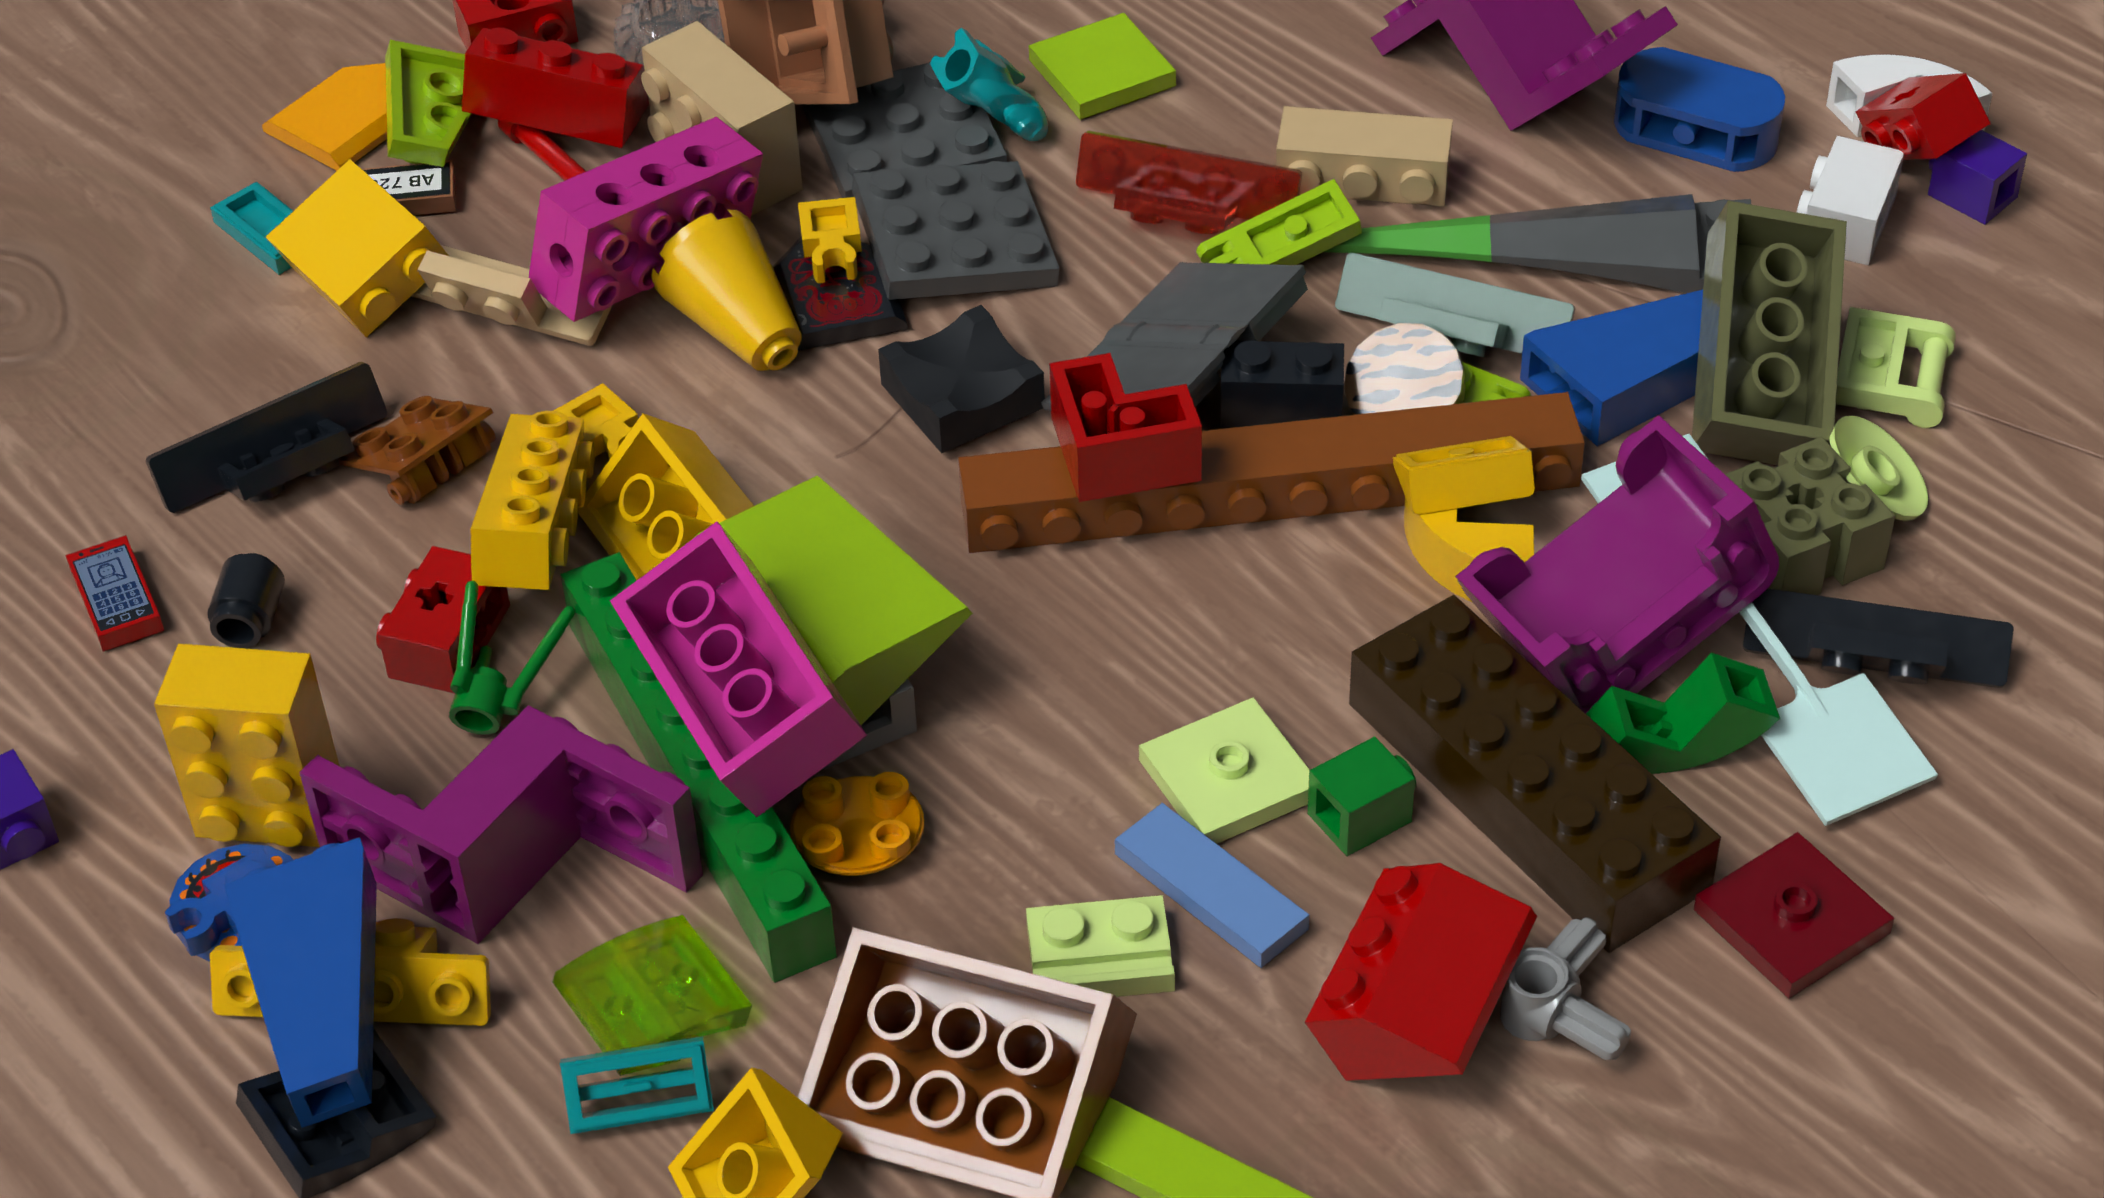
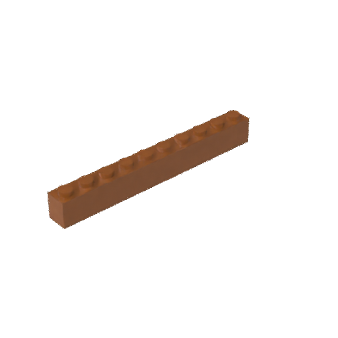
[958,392,1585,553]

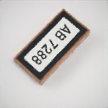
[362,160,456,215]

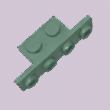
[1335,253,1576,357]

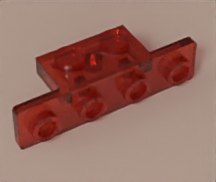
[1076,131,1302,234]

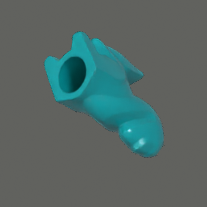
[930,28,1049,142]

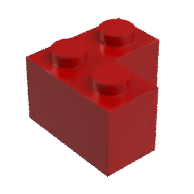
[1049,353,1202,502]

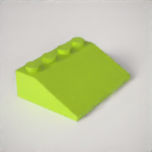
[694,475,973,725]

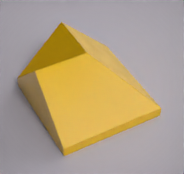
[668,1067,843,1198]

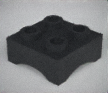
[878,305,1045,453]

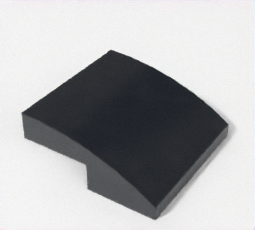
[236,1029,437,1198]

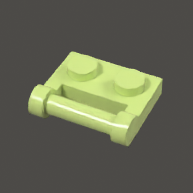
[1836,307,1956,428]

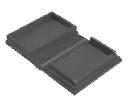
[1041,262,1308,413]

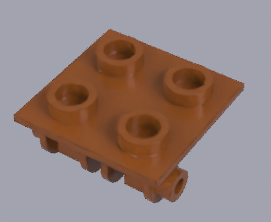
[338,396,496,505]

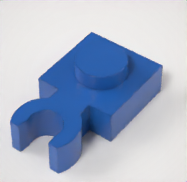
[165,847,277,956]

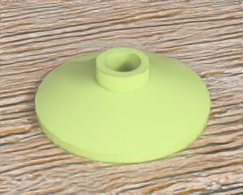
[1829,416,1928,521]

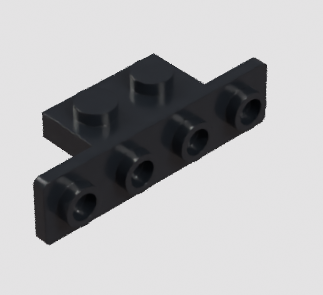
[146,362,388,513]
[1743,588,2014,688]

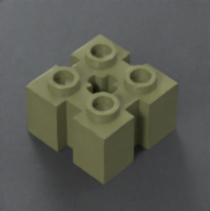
[1725,437,1895,595]

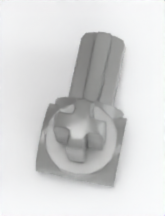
[1500,917,1631,1060]

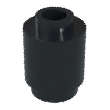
[207,553,285,648]

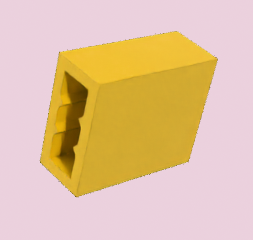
[266,159,449,338]

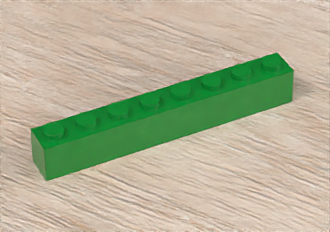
[560,552,837,983]

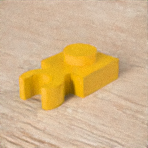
[798,197,862,283]
[553,383,638,460]

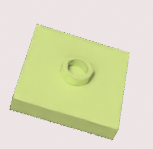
[1139,697,1309,844]

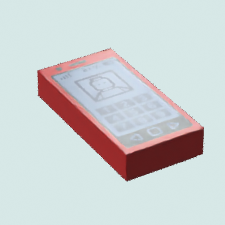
[65,535,164,652]

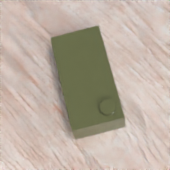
[1692,200,1847,465]

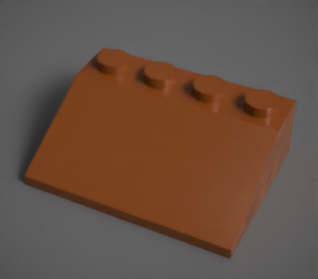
[798,928,1137,1198]

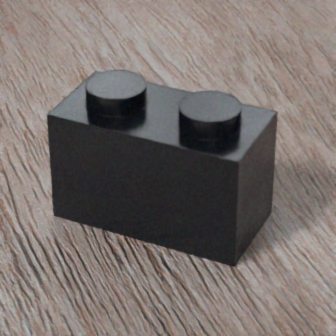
[1220,340,1344,429]

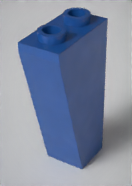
[223,837,377,1128]

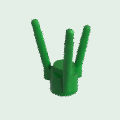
[449,581,575,735]

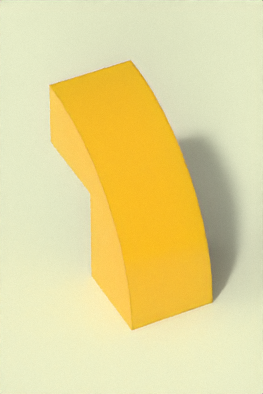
[1404,497,1534,602]

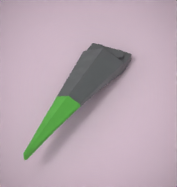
[1324,194,1752,293]

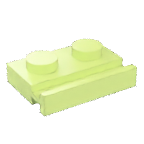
[1026,895,1175,997]

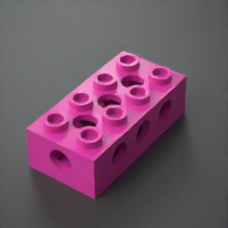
[528,117,763,322]

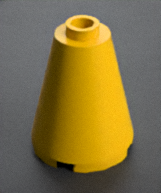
[651,210,802,371]

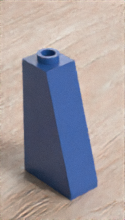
[1520,290,1703,447]

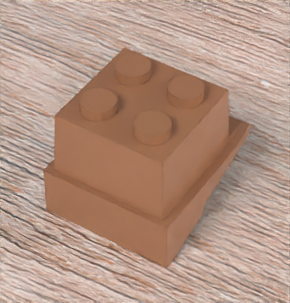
[718,0,894,104]

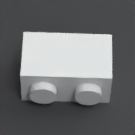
[1797,136,1904,265]

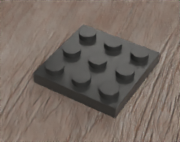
[803,61,1007,206]
[852,161,1060,300]

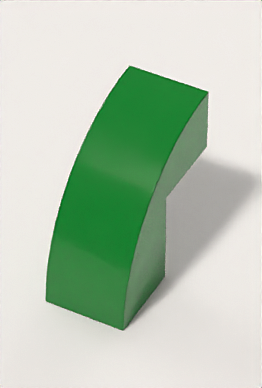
[1586,652,1780,774]

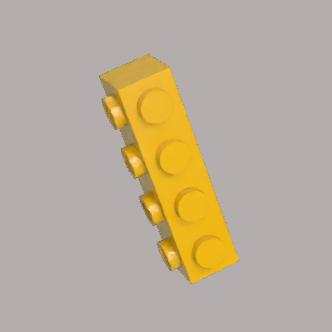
[470,411,595,590]

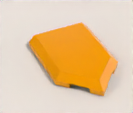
[262,63,387,171]

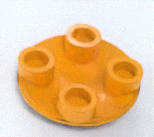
[790,772,924,876]

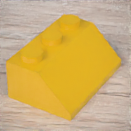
[578,413,754,580]

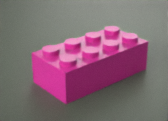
[610,521,867,817]

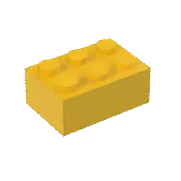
[154,643,340,847]

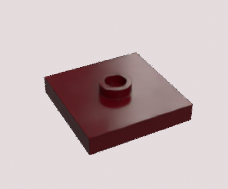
[1693,832,1894,999]

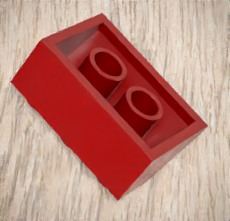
[462,28,649,148]
[1304,863,1537,1081]

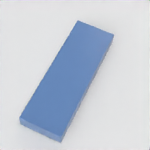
[1115,803,1309,968]

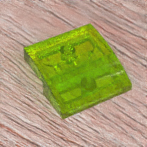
[552,915,752,1076]

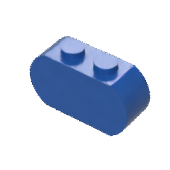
[1614,47,1785,172]

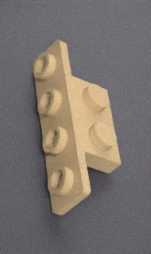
[411,245,613,346]

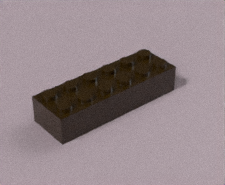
[1349,594,1721,953]

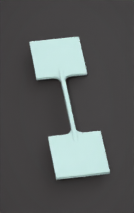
[1581,434,1938,826]

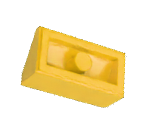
[1393,436,1535,515]

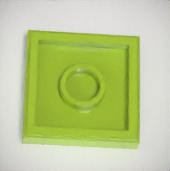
[1029,12,1176,120]

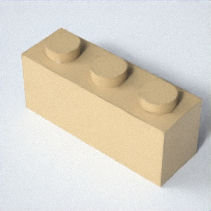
[1275,106,1453,206]

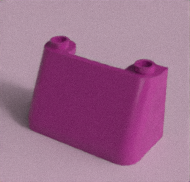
[1455,415,1780,714]

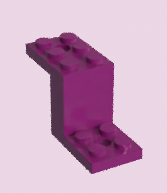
[1371,0,1678,131]
[299,705,703,944]

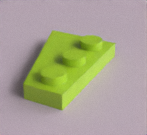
[385,40,472,167]

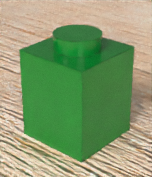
[1307,736,1416,857]

